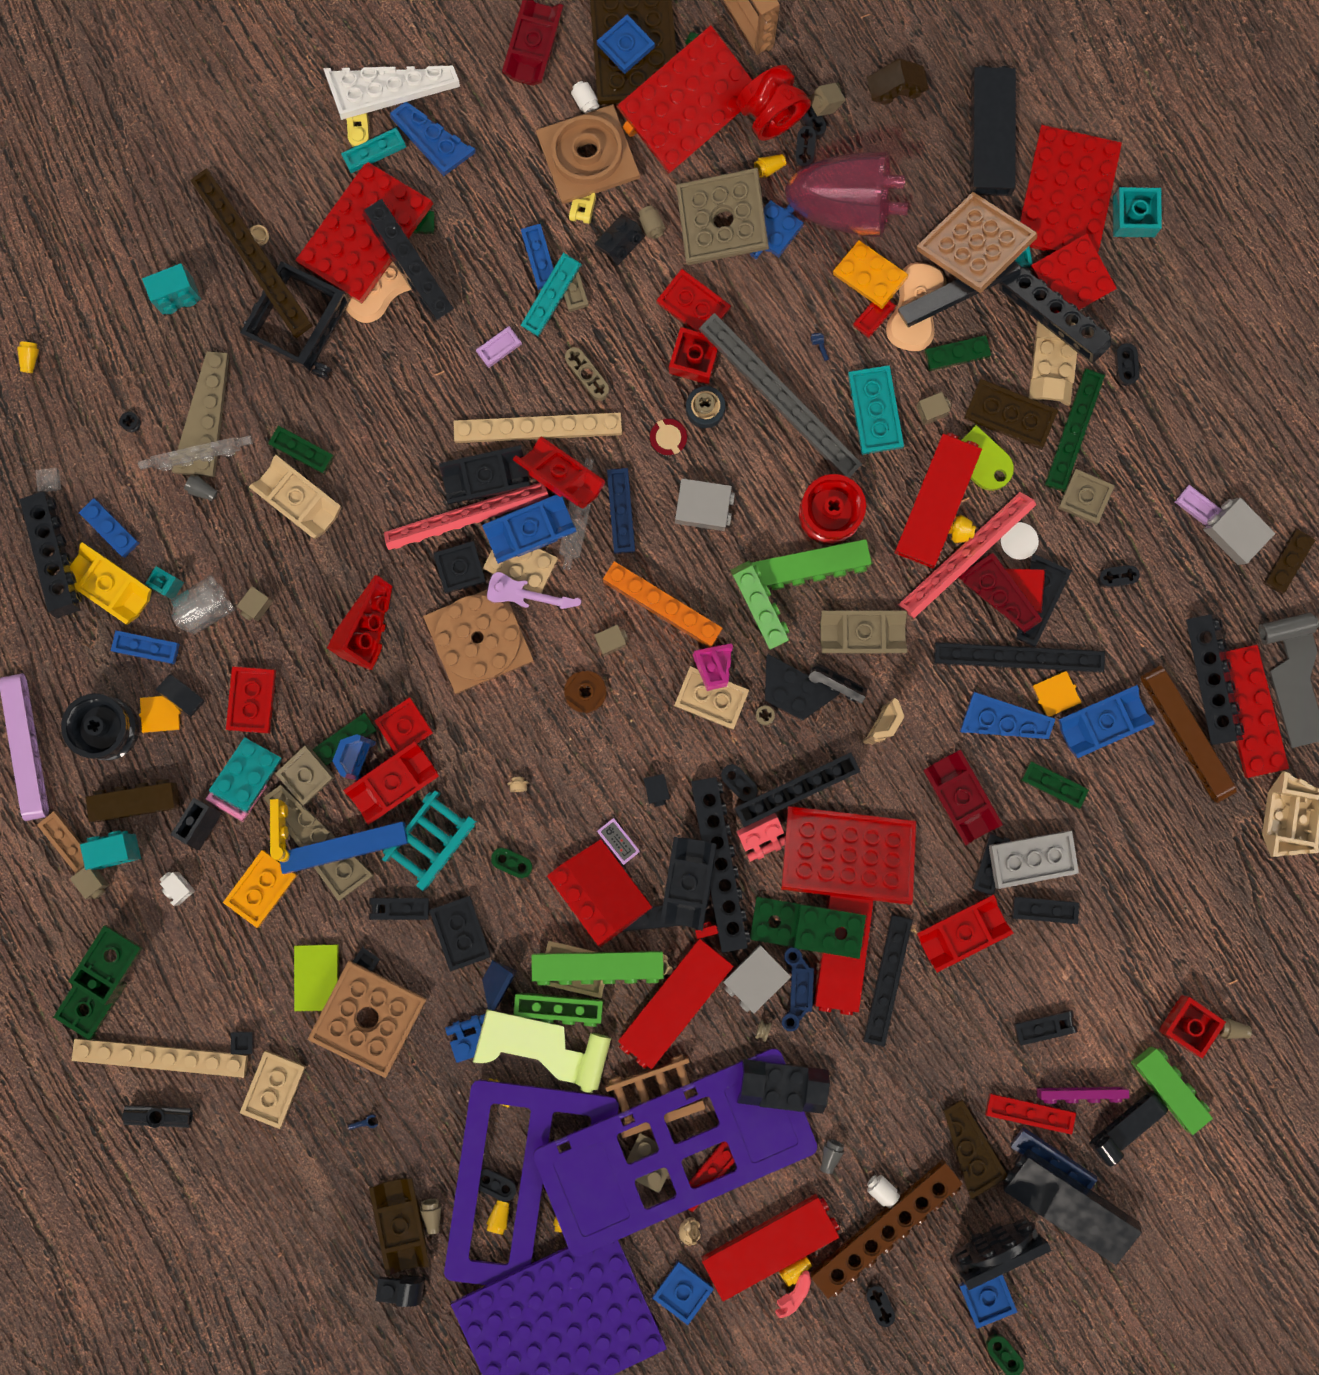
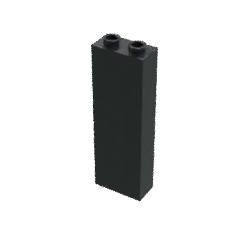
[970,65,1016,196]
[1002,1149,1142,1265]

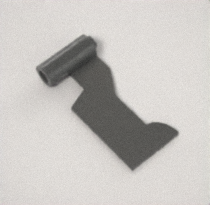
[1258,612,1319,748]

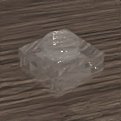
[35,468,61,492]

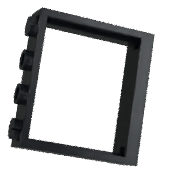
[240,261,351,372]

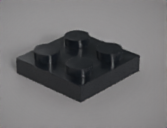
[433,541,486,594]

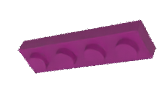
[1037,1087,1129,1104]

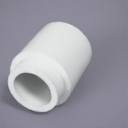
[571,81,599,113]
[867,1175,900,1208]

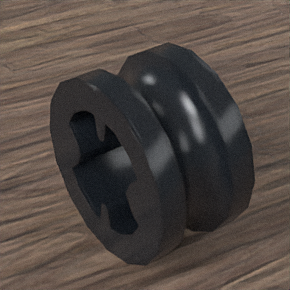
[311,362,332,380]
[119,412,141,433]

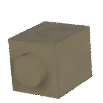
[809,83,845,116]
[916,392,951,425]
[236,586,273,622]
[594,625,629,657]
[70,867,109,899]

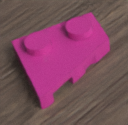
[693,643,733,691]

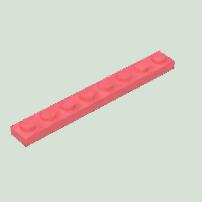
[384,483,549,550]
[898,492,1036,618]

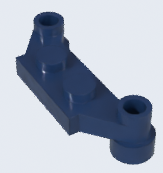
[781,947,814,1032]

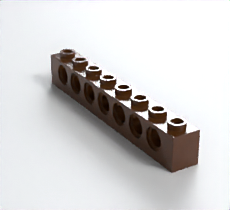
[810,1159,963,1299]

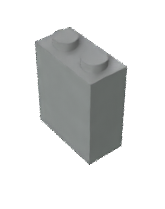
[675,479,735,531]
[1203,498,1276,565]
[723,944,791,1013]

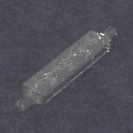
[138,435,253,471]
[559,458,594,571]

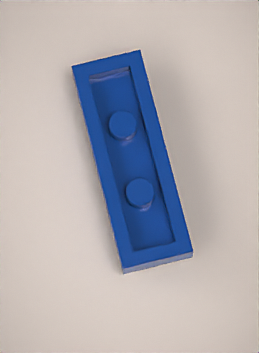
[521,224,554,290]
[79,498,140,558]
[111,630,180,665]

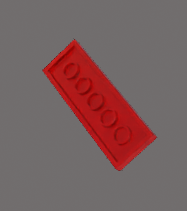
[1214,645,1289,778]

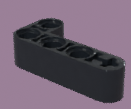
[1089,1091,1169,1167]

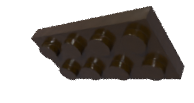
[964,379,1058,450]

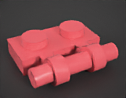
[736,813,785,862]

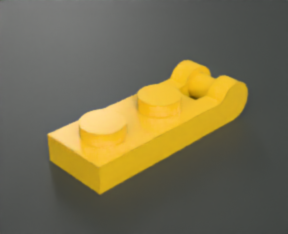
[270,799,290,862]

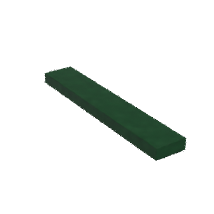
[1044,368,1105,492]

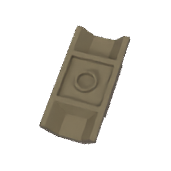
[820,611,907,654]

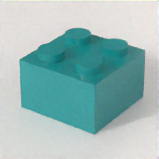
[1113,187,1162,238]
[142,263,202,315]
[80,831,141,870]

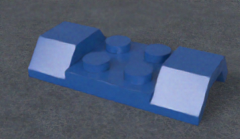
[482,495,577,564]
[1059,685,1155,758]
[332,734,376,780]

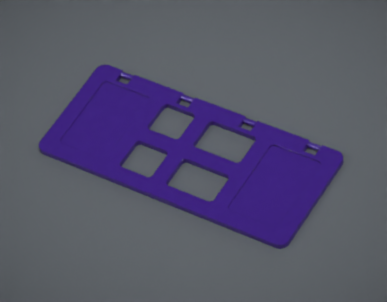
[533,1048,817,1257]

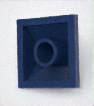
[482,960,517,1011]

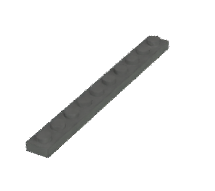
[699,313,862,478]

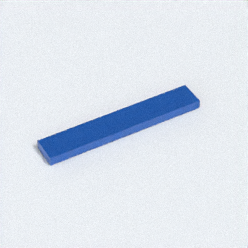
[280,822,409,874]

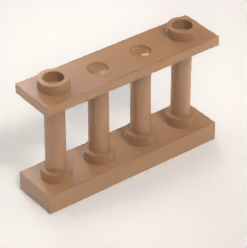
[606,1054,705,1138]

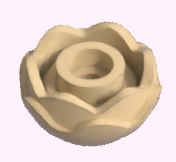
[679,1217,701,1246]

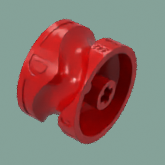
[736,65,811,141]
[799,474,866,545]

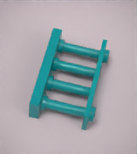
[382,790,478,891]

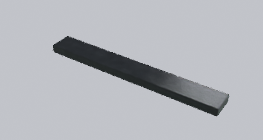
[934,642,1105,673]

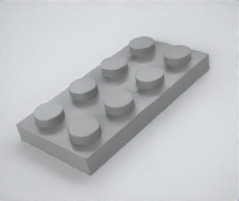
[989,831,1079,889]

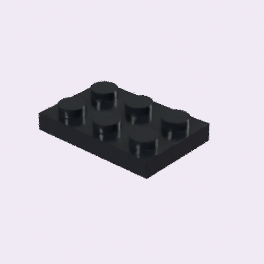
[429,896,492,972]

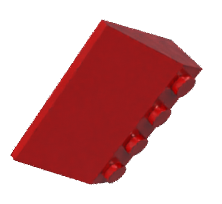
[547,839,653,947]

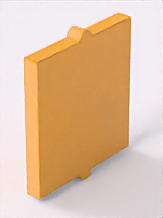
[1032,671,1081,717]
[139,696,181,733]

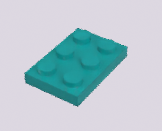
[209,737,282,813]

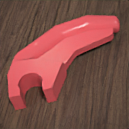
[775,1270,812,1319]

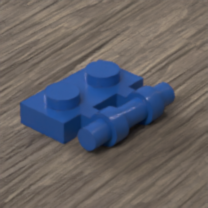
[445,1014,485,1063]

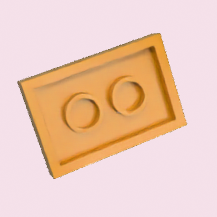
[833,240,908,309]
[223,850,298,928]

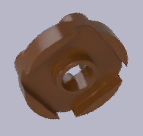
[564,671,607,714]

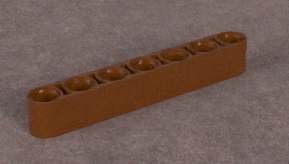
[1140,665,1237,804]

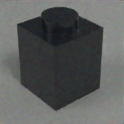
[644,774,670,807]

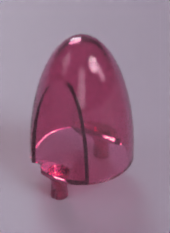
[785,152,908,237]

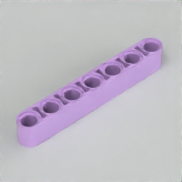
[0,673,49,821]

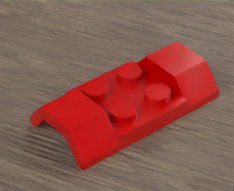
[513,436,605,509]
[343,741,439,825]
[917,895,1014,973]

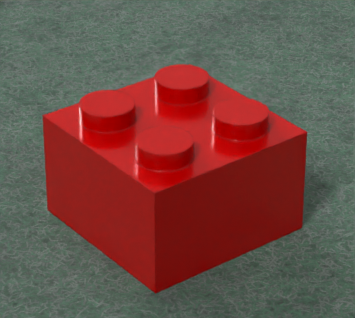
[669,327,719,385]
[1158,995,1226,1059]

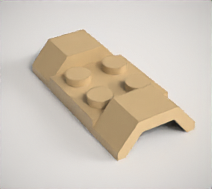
[1029,321,1077,406]
[249,455,341,539]
[862,698,904,745]

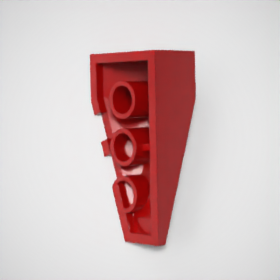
[327,575,392,670]

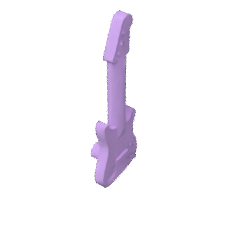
[487,572,581,609]

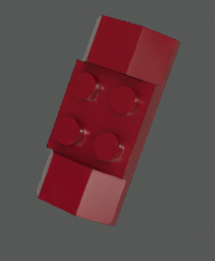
[502,0,564,86]
[923,750,1003,846]

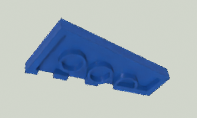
[390,102,475,176]
[959,692,1056,739]

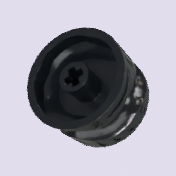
[61,693,139,761]

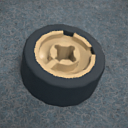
[686,386,725,428]

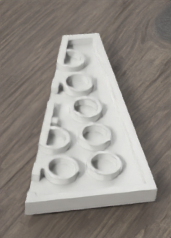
[323,66,460,120]

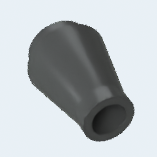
[184,475,218,502]
[820,1139,845,1174]

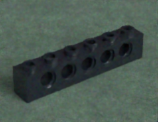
[362,199,454,323]
[999,264,1111,364]
[20,491,81,619]
[1186,614,1245,745]
[734,752,861,828]

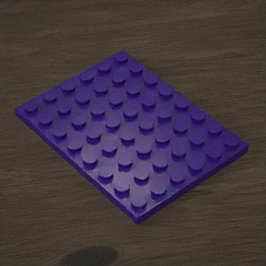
[451,1240,667,1375]

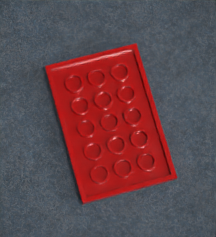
[616,25,752,174]
[1019,125,1122,253]
[295,162,433,304]
[781,806,916,905]

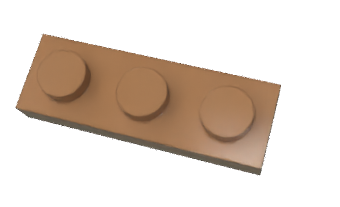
[37,811,85,873]

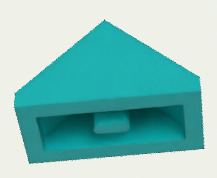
[145,566,184,600]

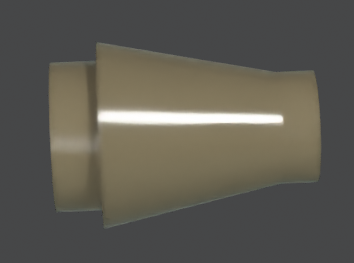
[1218,1018,1252,1039]
[420,1199,441,1234]

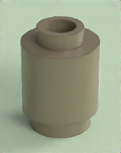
[639,206,666,239]

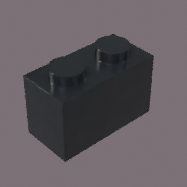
[171,797,222,850]

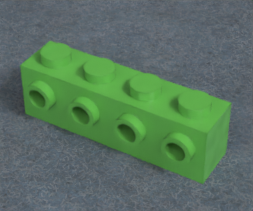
[730,561,789,650]
[514,992,604,1027]

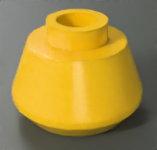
[951,515,976,543]

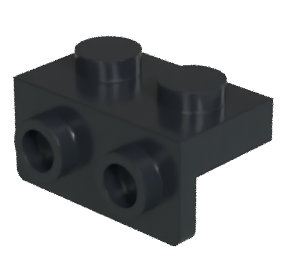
[594,214,645,265]

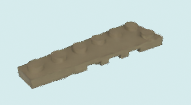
[172,351,229,477]
[263,785,374,901]

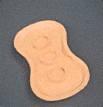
[346,257,423,323]
[886,262,947,351]

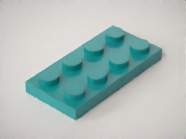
[848,365,904,455]

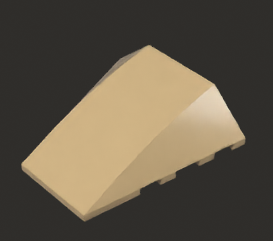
[1262,771,1319,857]

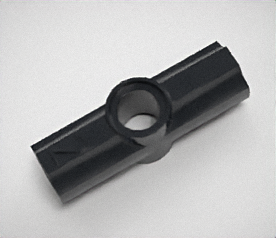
[122,1105,193,1128]

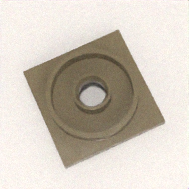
[676,168,769,265]

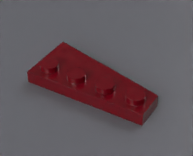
[958,553,1042,633]

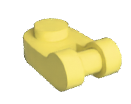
[346,113,370,147]
[569,193,596,224]

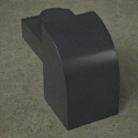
[375,1275,426,1307]

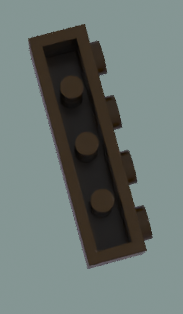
[85,779,180,823]

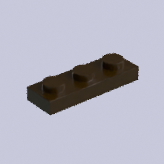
[1263,529,1316,594]

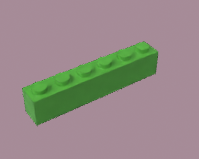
[751,539,872,590]
[532,951,664,985]

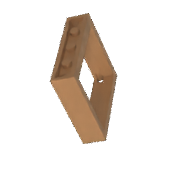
[723,0,780,55]

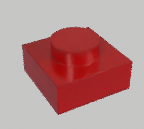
[695,921,718,939]

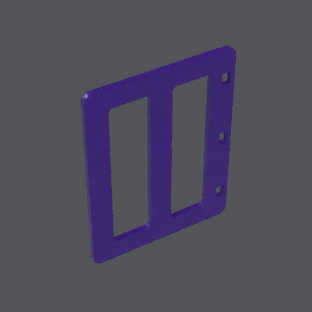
[444,1080,619,1285]

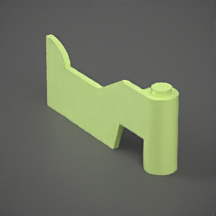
[473,1009,611,1093]

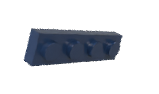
[607,468,635,554]
[1011,1127,1098,1189]

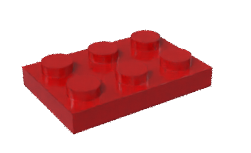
[656,269,731,333]
[226,667,276,734]

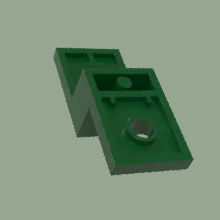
[750,897,866,959]
[53,925,143,1040]

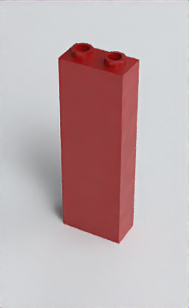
[894,433,982,569]
[814,895,874,1015]
[618,938,734,1069]
[701,1193,840,1301]

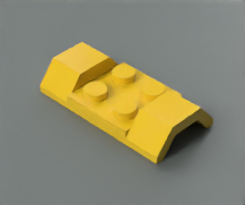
[70,542,152,625]

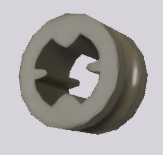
[695,393,714,414]
[756,706,775,725]
[755,1020,771,1042]

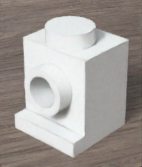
[160,872,195,906]

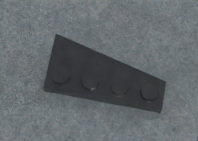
[1016,554,1072,647]

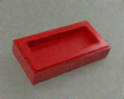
[853,300,896,338]

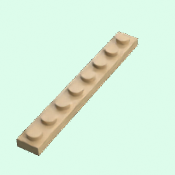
[454,413,622,443]
[72,1038,248,1078]

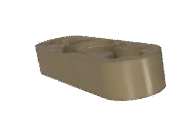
[565,347,609,401]

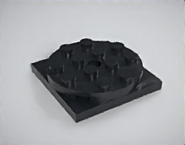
[950,1219,1052,1290]

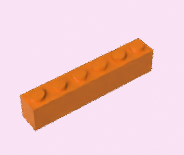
[603,561,723,648]

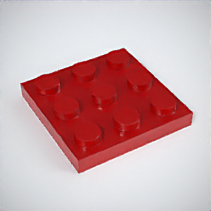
[1030,234,1117,313]

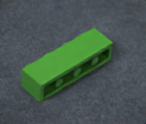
[1131,1046,1213,1135]

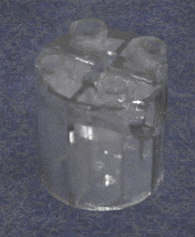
[171,575,235,635]

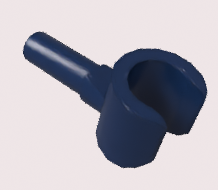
[811,333,829,361]
[348,1114,378,1130]

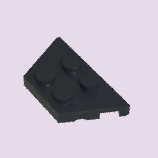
[765,654,840,721]

